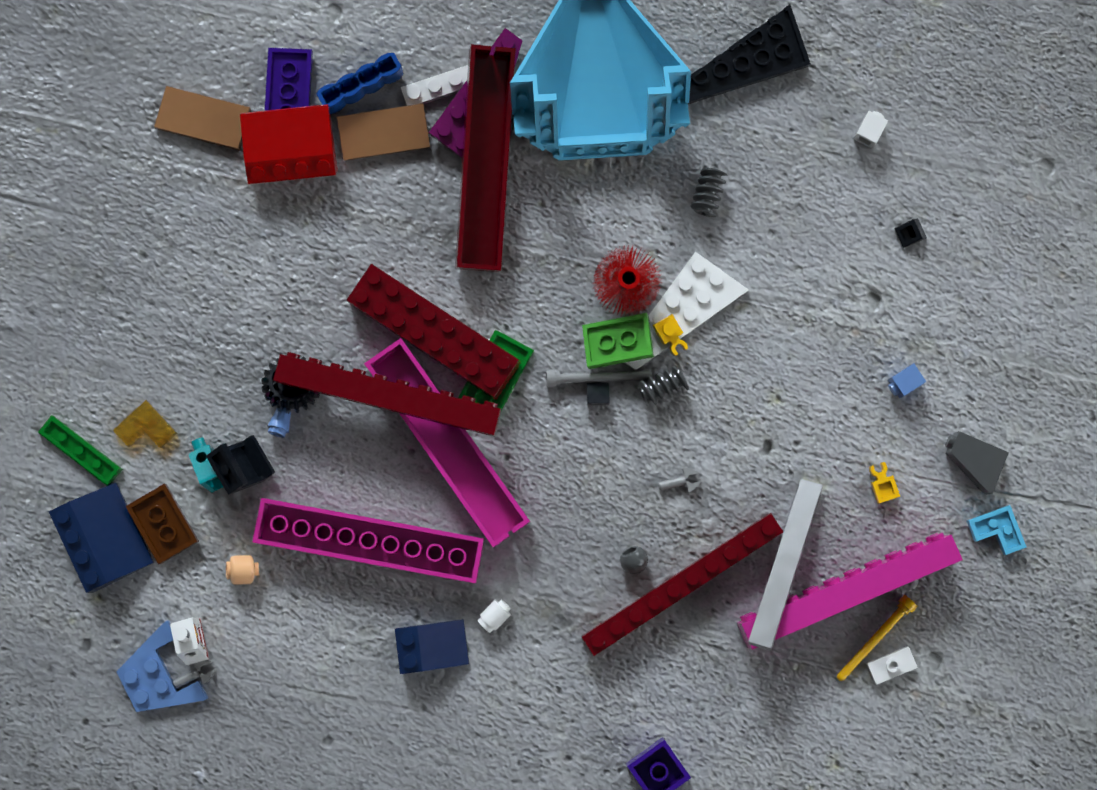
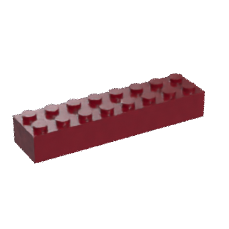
[346,264,521,400]

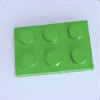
[582,313,654,369]

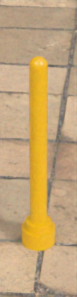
[837,594,918,681]

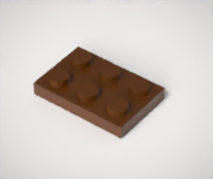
[125,483,199,564]

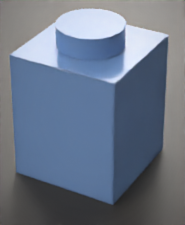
[888,363,926,398]

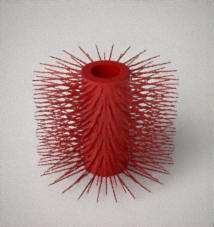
[593,245,662,317]

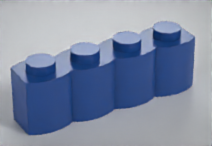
[316,53,404,114]

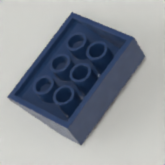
[48,483,154,593]

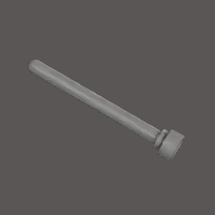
[546,370,652,388]

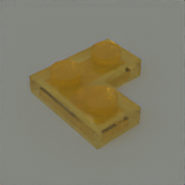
[113,400,177,448]

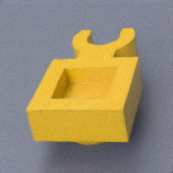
[652,314,688,356]
[869,462,901,504]

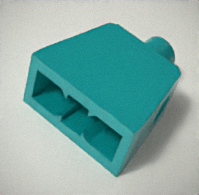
[189,437,223,493]

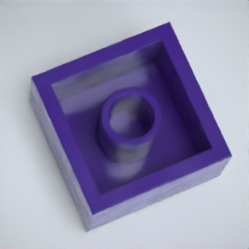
[626,737,691,790]

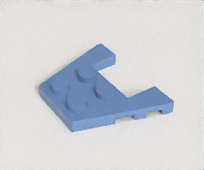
[116,620,208,712]

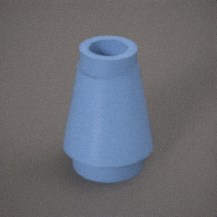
[267,408,291,438]

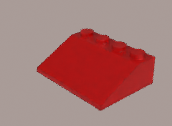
[240,104,338,184]

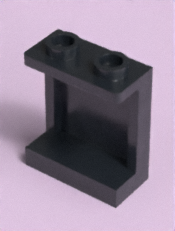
[206,435,275,495]

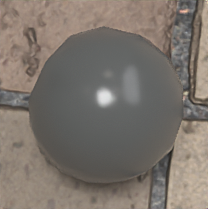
[620,546,648,574]

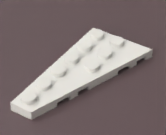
[625,252,749,371]

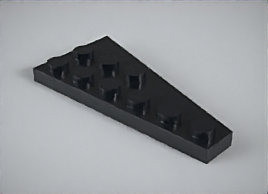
[688,4,811,104]

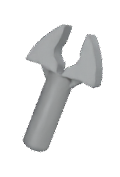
[658,468,701,493]
[173,660,216,688]

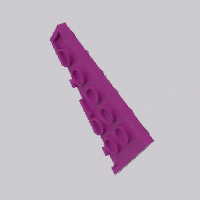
[428,28,523,158]

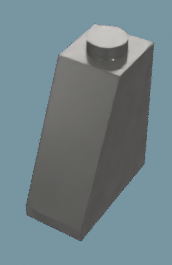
[945,431,1009,495]

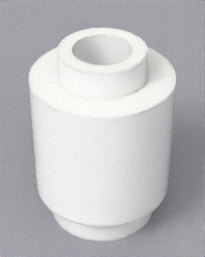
[478,599,511,633]

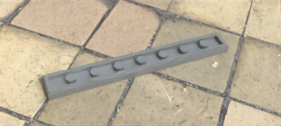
[748,479,823,651]

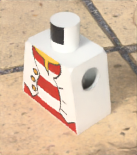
[170,617,209,665]

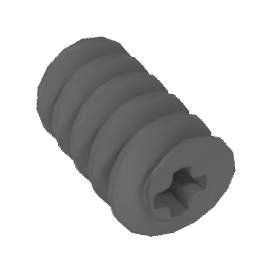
[691,168,728,217]
[639,366,689,408]

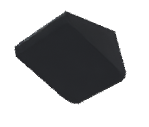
[894,218,927,248]
[587,383,610,405]

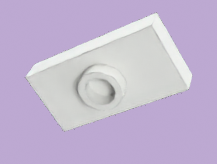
[866,646,918,685]

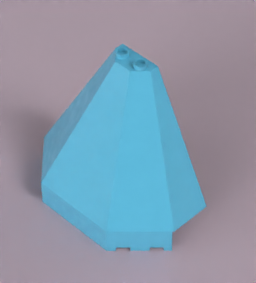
[510,0,691,160]

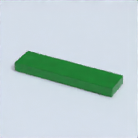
[38,415,122,486]

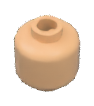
[226,555,259,585]

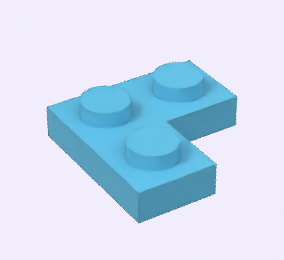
[966,505,1026,555]

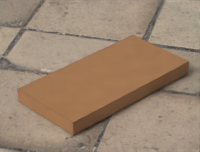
[154,86,251,150]
[337,103,430,161]

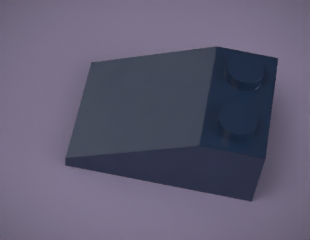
[395,619,469,674]

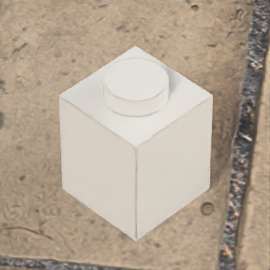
[853,111,888,149]

